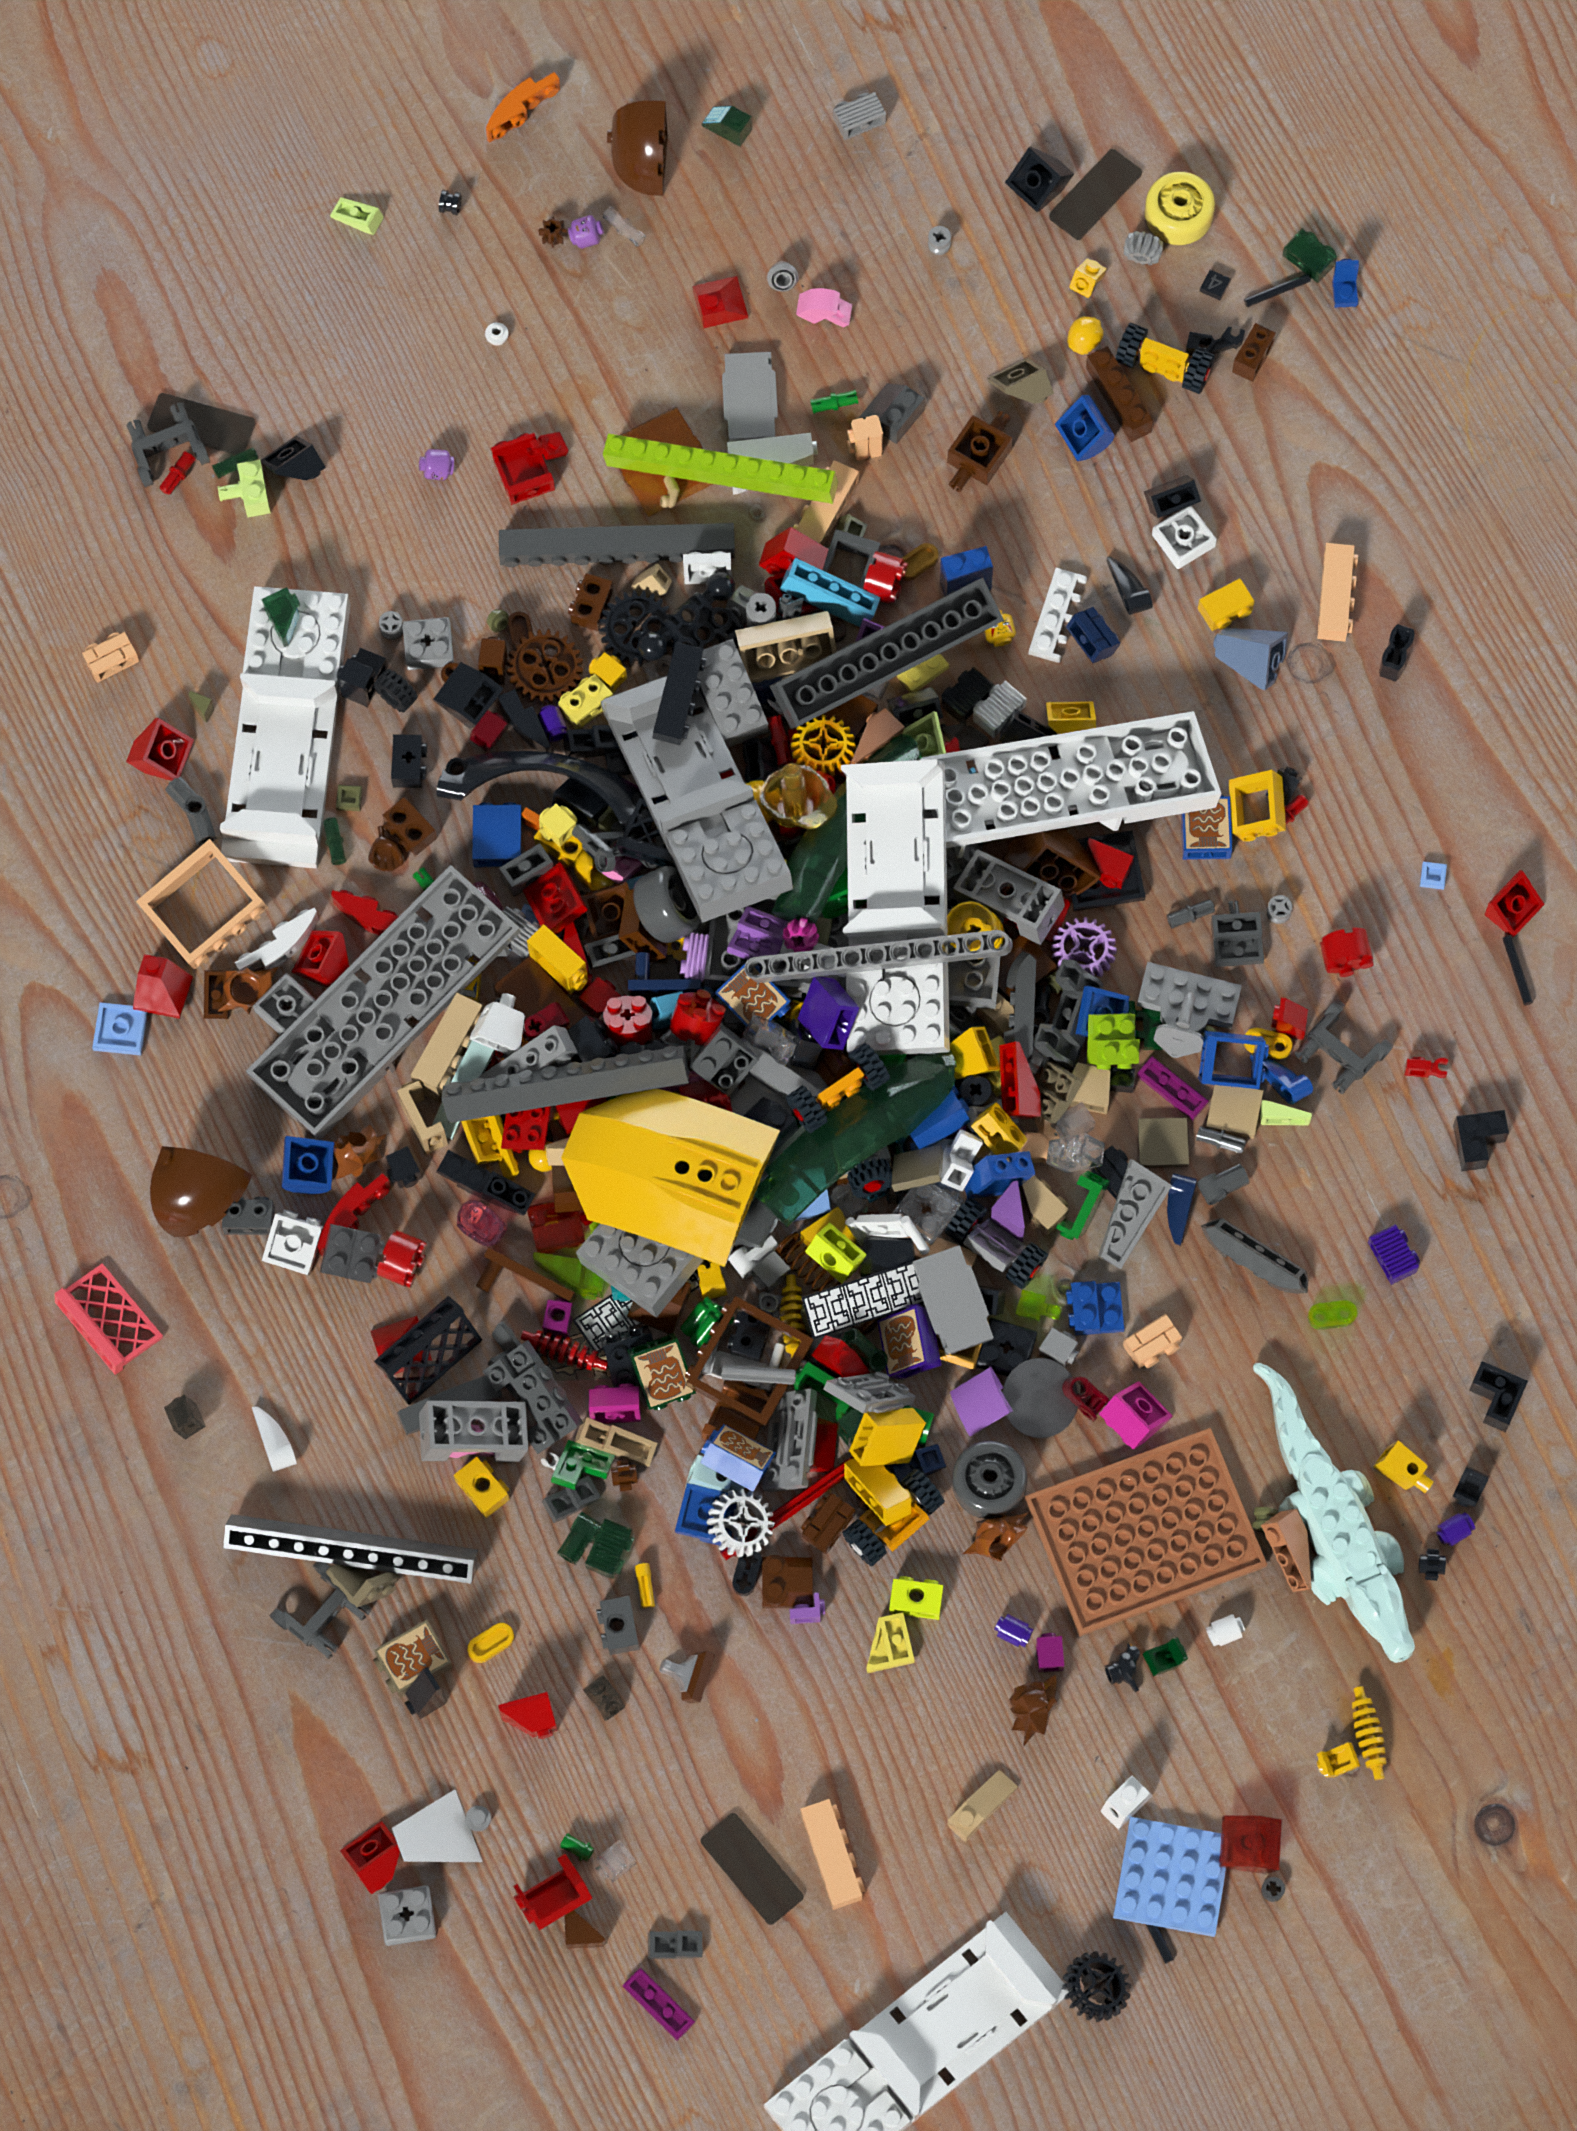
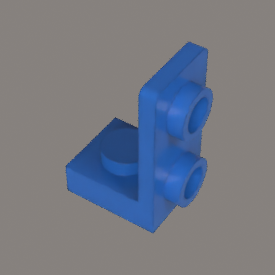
[1332,259,1359,308]

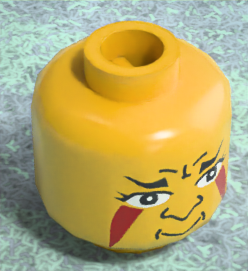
[984,610,1016,647]

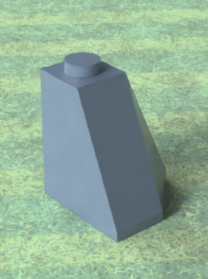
[1213,628,1288,690]

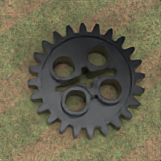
[599,590,672,667]

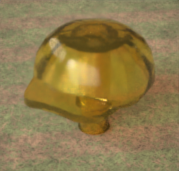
[760,763,837,829]

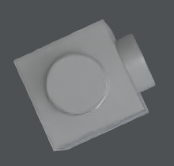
[1039,1327,1079,1368]

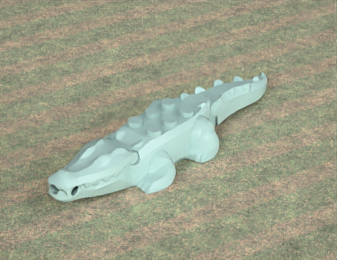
[1253,1363,1415,1663]

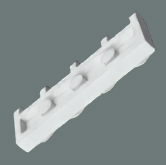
[1028,568,1087,663]

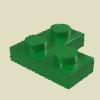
[551,1440,615,1490]

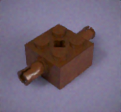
[947,411,1012,492]

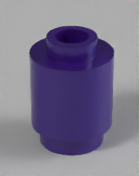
[538,705,568,742]
[1436,1512,1475,1547]
[994,1614,1034,1648]

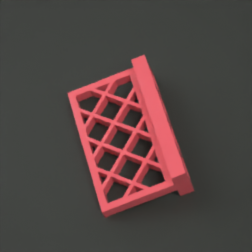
[55,1263,163,1375]

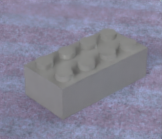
[697,639,768,748]

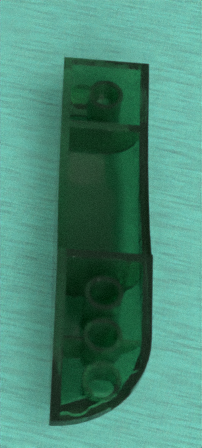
[771,734,922,924]
[754,1050,957,1227]

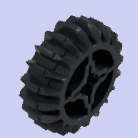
[1062,1951,1132,2022]

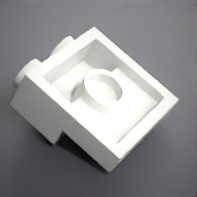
[683,551,732,584]
[262,1210,324,1275]

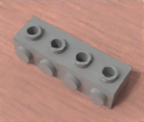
[479,1025,578,1079]

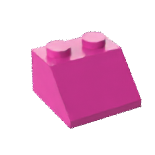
[1099,1381,1173,1450]
[589,1384,641,1424]

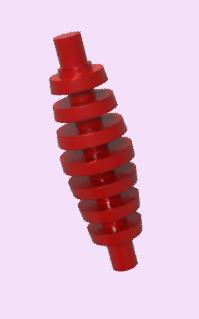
[520,1330,608,1371]

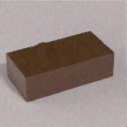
[493,956,586,1032]

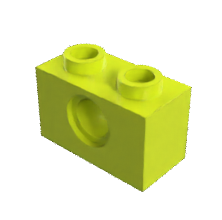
[805,1223,867,1284]
[889,1576,943,1620]

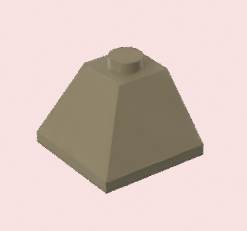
[987,358,1054,404]

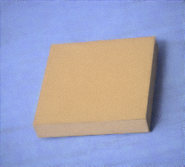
[1206,1085,1263,1139]

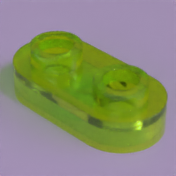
[1307,1300,1358,1330]

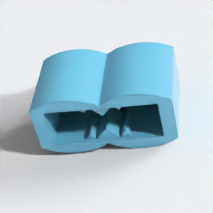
[649,991,683,1031]

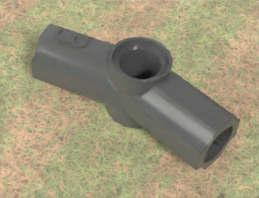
[165,777,217,845]

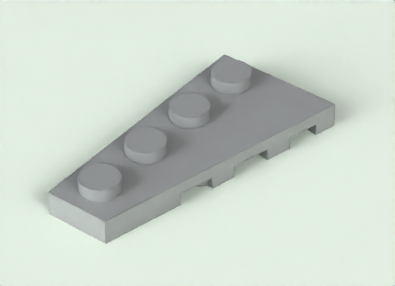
[1098,1159,1172,1269]

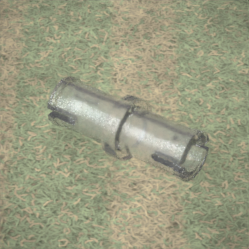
[602,206,646,247]

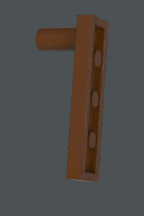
[476,1247,577,1304]

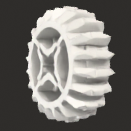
[706,1489,775,1557]

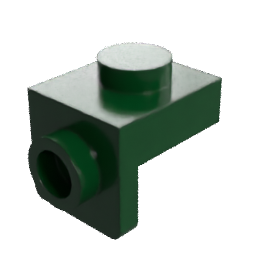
[1142,1637,1188,1677]

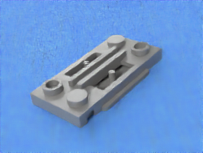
[722,352,778,442]
[912,1245,993,1356]
[824,1371,916,1413]
[763,1389,818,1492]

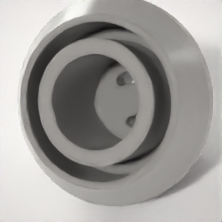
[767,261,799,292]

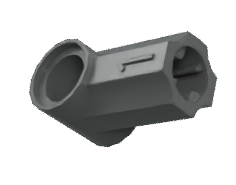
[1196,1164,1250,1205]

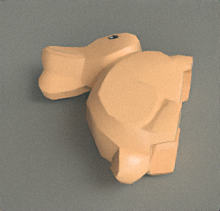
[1018,1116,1061,1164]

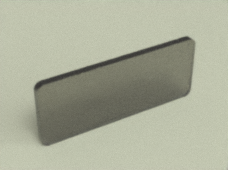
[1049,149,1142,240]
[147,393,256,456]
[700,1813,804,1925]

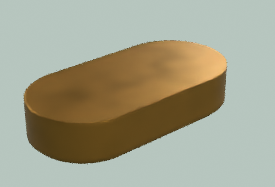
[902,543,939,581]

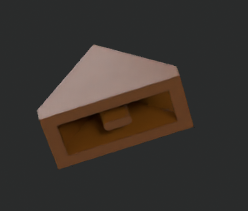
[565,1910,607,1949]

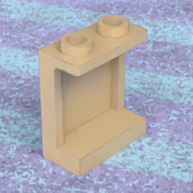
[397,1081,448,1155]

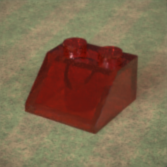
[527,1200,585,1254]
[1219,1815,1282,1874]

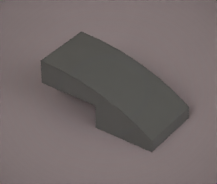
[542,1476,601,1523]
[648,1930,703,1959]

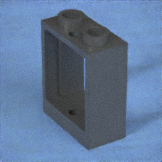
[823,530,881,591]

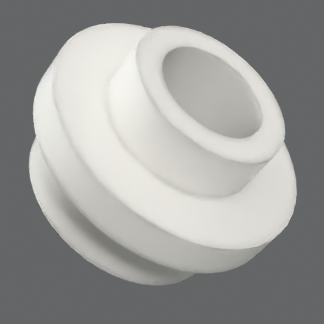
[485,322,508,345]

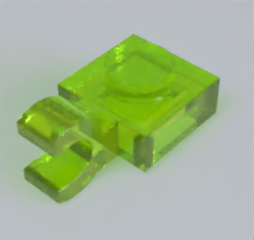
[1016,1289,1061,1321]

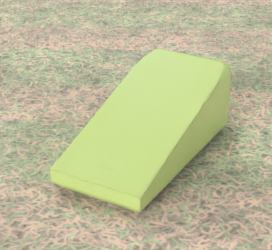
[330,197,383,235]
[1260,1100,1312,1125]

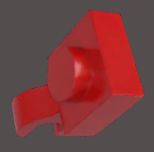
[525,432,569,460]
[1404,1057,1448,1078]

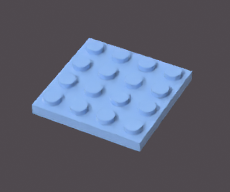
[1113,1817,1231,1937]

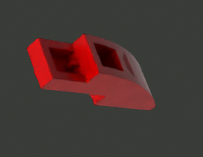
[331,890,399,936]
[317,1173,391,1257]

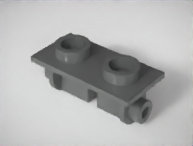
[776,594,803,622]

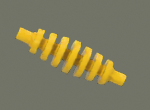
[780,1274,807,1364]
[1352,1686,1386,1780]

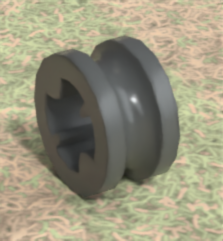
[1261,1877,1285,1902]

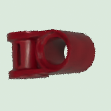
[522,1001,570,1042]
[1062,1377,1110,1421]

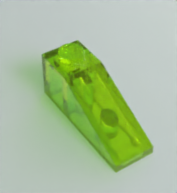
[533,1252,606,1300]

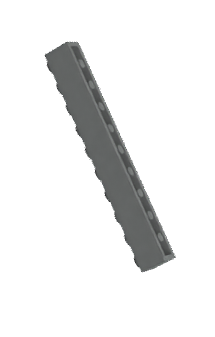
[499,523,735,567]
[441,1046,689,1123]
[223,1514,478,1584]

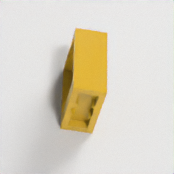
[1229,770,1286,842]
[527,924,588,995]

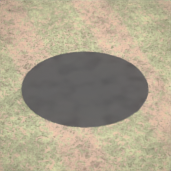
[1002,1358,1078,1438]

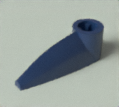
[1167,1173,1197,1246]

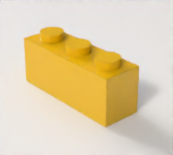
[844,1458,913,1526]

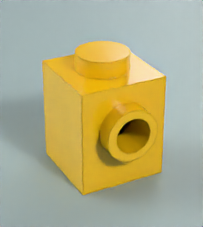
[589,652,627,693]

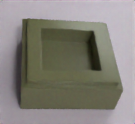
[336,785,362,811]

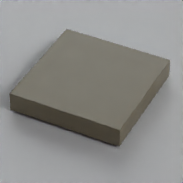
[1138,1118,1189,1168]
[892,1144,943,1192]

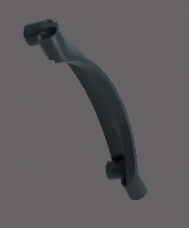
[436,751,655,834]

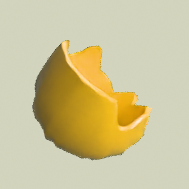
[1067,316,1104,355]

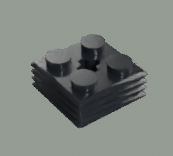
[976,1318,1037,1377]

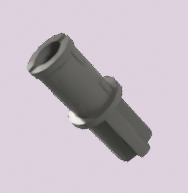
[1166,899,1215,929]
[1196,1126,1246,1153]

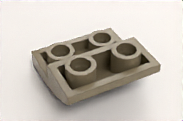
[1036,1060,1082,1124]

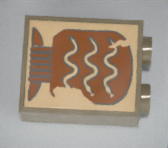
[373,1620,453,1698]

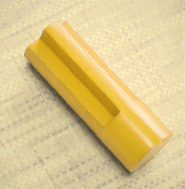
[635,1563,655,1609]

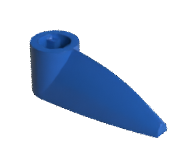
[1250,1054,1313,1105]

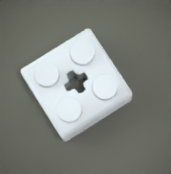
[1152,506,1216,569]

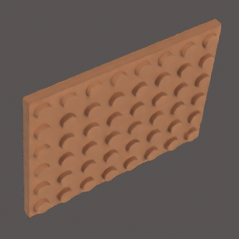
[1024,1428,1267,1637]

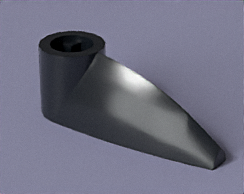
[1106,557,1153,615]

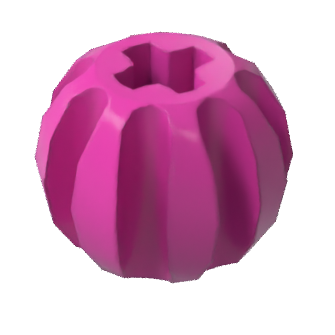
[782,918,819,953]

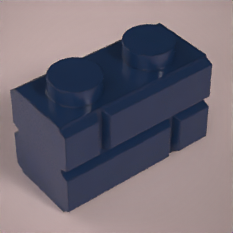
[1066,607,1121,664]

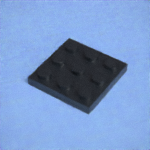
[1071,830,1146,911]

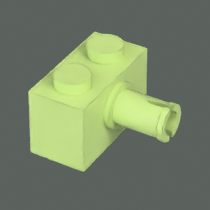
[217,460,271,517]

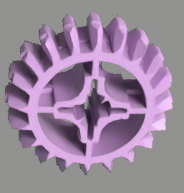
[1051,917,1117,977]

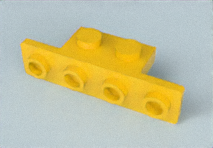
[461,1115,519,1181]

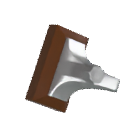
[659,1651,715,1704]

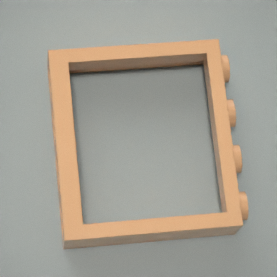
[136,839,268,970]

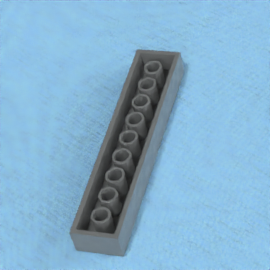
[770,578,1004,729]

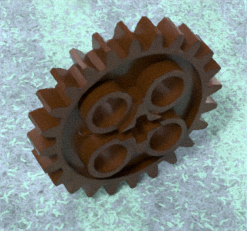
[506,629,584,705]

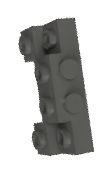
[1033,959,1104,1070]
[482,1340,584,1454]

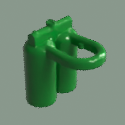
[680,1296,735,1348]

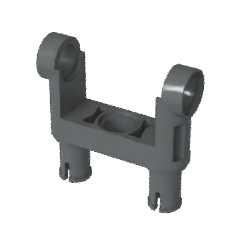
[126,403,210,487]
[572,821,661,872]
[1294,999,1394,1094]
[269,1561,372,1659]

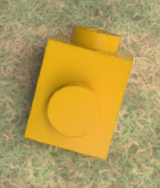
[1070,258,1107,298]
[1317,1742,1361,1778]

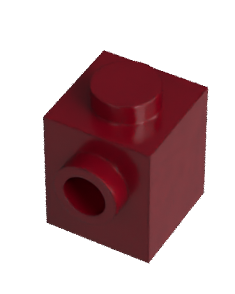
[470,710,507,753]

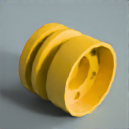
[947,901,1004,959]

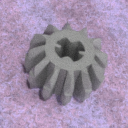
[1123,231,1163,265]

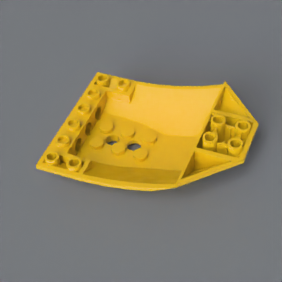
[561,1089,780,1267]

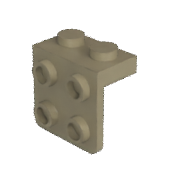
[326,1564,401,1607]

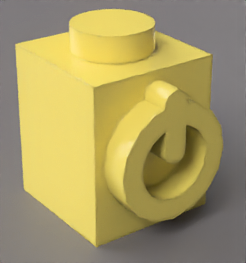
[539,804,578,847]

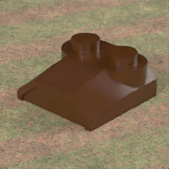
[581,882,629,942]
[762,1555,813,1608]

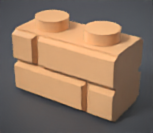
[847,415,883,461]
[82,632,139,683]
[1123,1314,1182,1369]

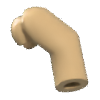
[660,476,680,508]

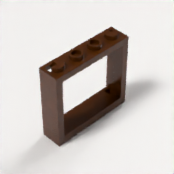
[684,1296,814,1429]

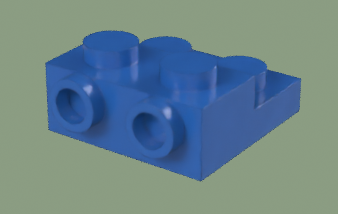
[1076,986,1130,1037]
[1066,1281,1124,1336]
[675,1483,736,1546]

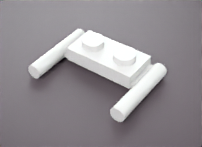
[845,1214,930,1255]
[701,1340,785,1393]

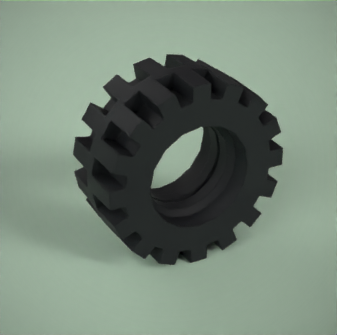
[373,669,418,713]

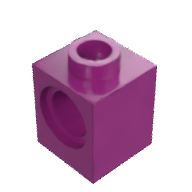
[542,1298,574,1338]
[1036,1633,1064,1673]

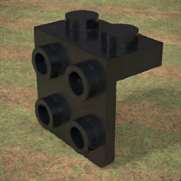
[599,1324,653,1388]

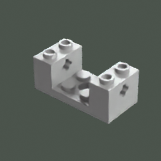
[953,849,1065,945]
[419,1401,528,1462]

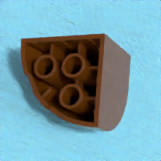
[607,100,668,196]
[1001,828,1101,898]
[150,1146,252,1237]

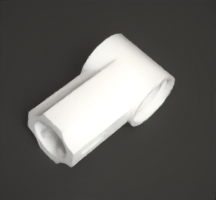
[728,1234,778,1279]

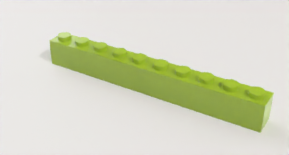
[602,433,838,504]

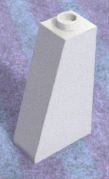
[727,433,818,495]

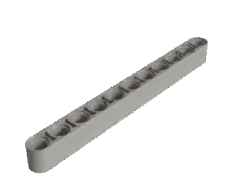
[744,930,1013,983]

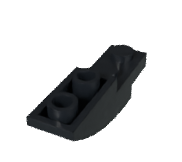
[436,1150,536,1216]

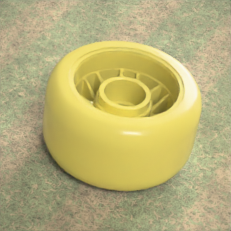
[1145,172,1215,245]

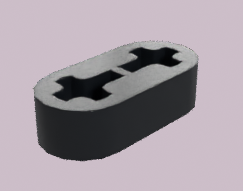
[732,1550,762,1596]

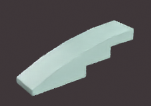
[432,1041,496,1140]

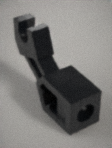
[1185,326,1245,356]

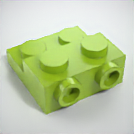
[1087,1013,1140,1070]

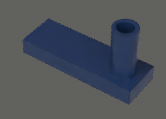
[628,952,704,995]

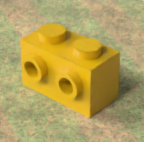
[1198,578,1255,631]

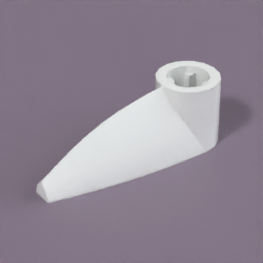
[252,1407,297,1472]

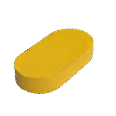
[467,1623,514,1663]

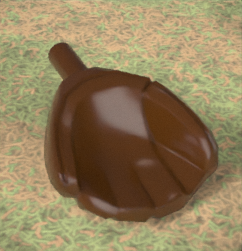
[368,826,404,872]

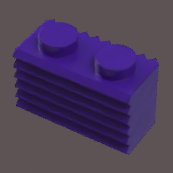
[1367,1224,1420,1285]

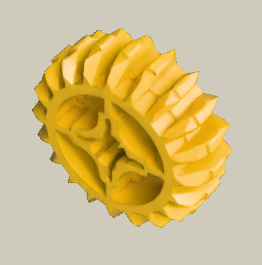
[791,714,856,777]

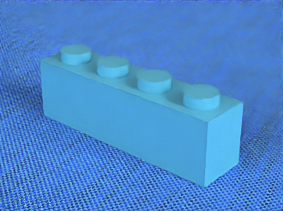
[779,558,880,627]

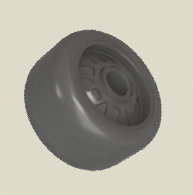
[633,866,701,943]
[952,1440,1028,1519]

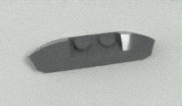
[1004,951,1036,1064]
[1201,1218,1309,1294]

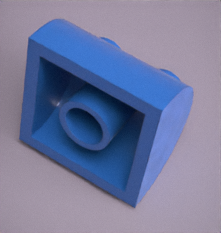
[1055,395,1115,461]
[282,1136,334,1194]

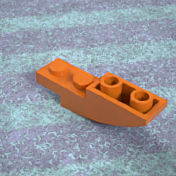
[486,72,560,142]

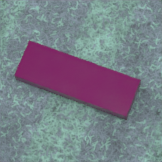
[1136,1056,1209,1121]
[622,1967,695,2041]

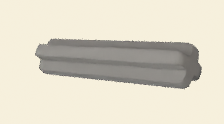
[722,1365,796,1385]

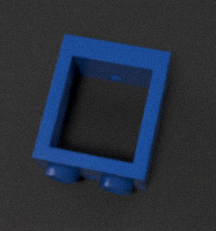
[1198,1031,1269,1089]
[965,1151,1035,1199]

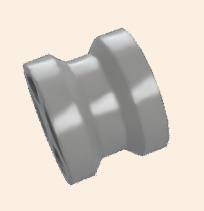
[928,226,951,255]
[379,611,403,640]
[1267,895,1292,924]

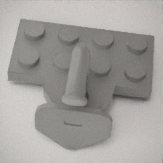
[1137,962,1242,1058]

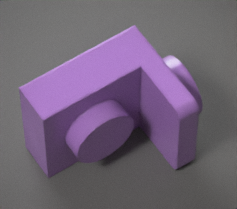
[790,1592,825,1624]

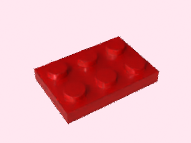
[522,862,588,935]

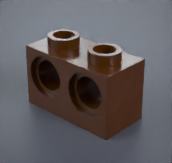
[1232,323,1276,382]
[568,573,614,632]
[382,797,437,857]

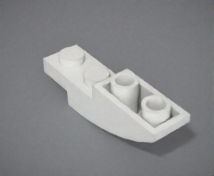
[235,908,319,972]

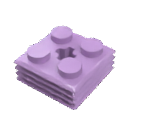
[679,932,710,982]

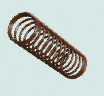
[775,1232,882,1338]

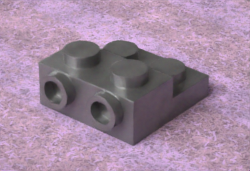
[320,1224,384,1283]

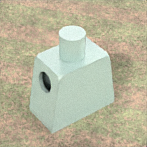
[685,1455,744,1493]

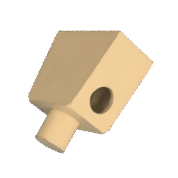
[1070,1063,1110,1115]

